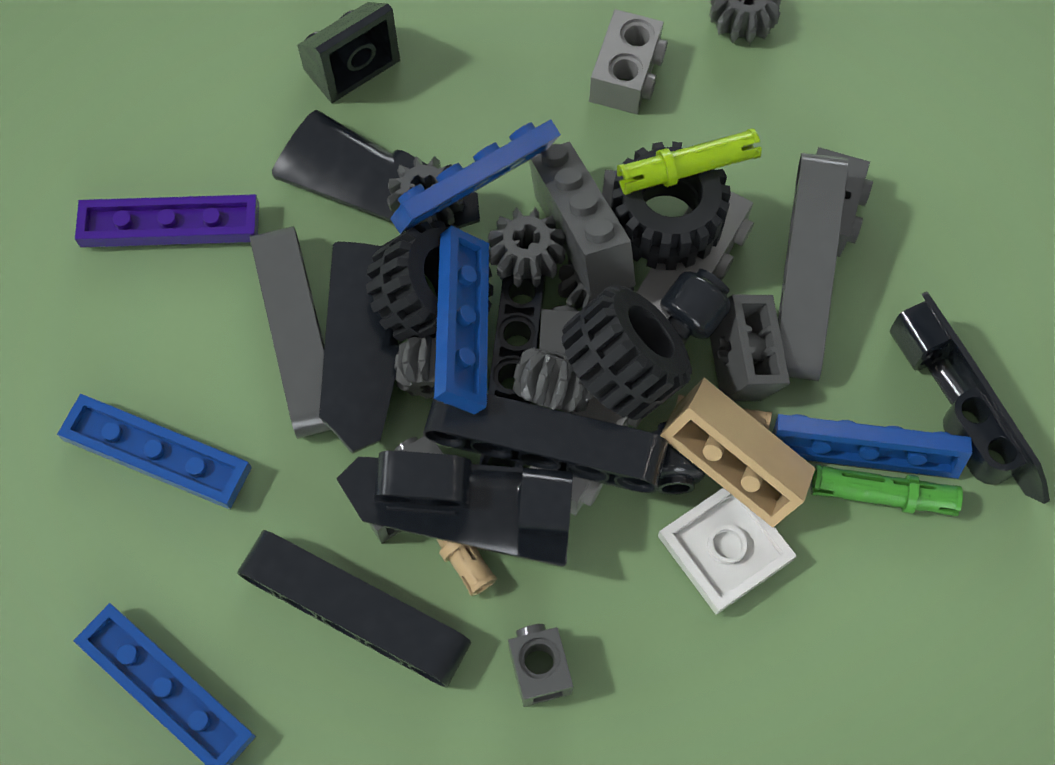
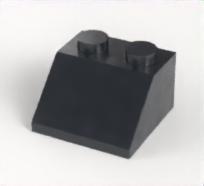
[297,2,400,103]

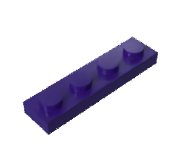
[75,194,259,248]

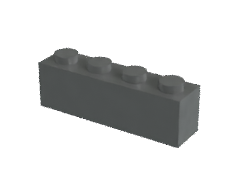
[529,141,636,299]

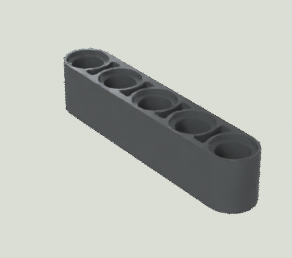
[778,153,849,381]
[250,226,331,439]

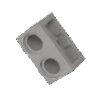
[589,9,668,115]

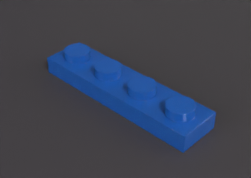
[390,119,561,234]
[434,226,489,414]
[57,393,252,510]
[772,414,972,479]
[73,603,256,765]

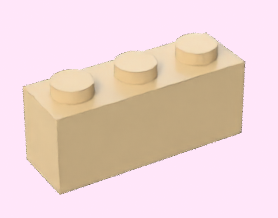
[660,378,816,528]

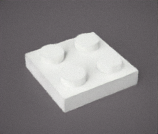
[658,488,797,615]

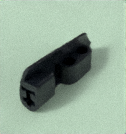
[272,110,480,228]
[319,241,400,454]
[889,291,1050,504]
[336,450,573,567]

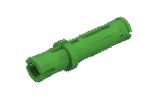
[811,464,963,517]

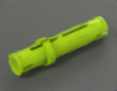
[617,128,762,195]

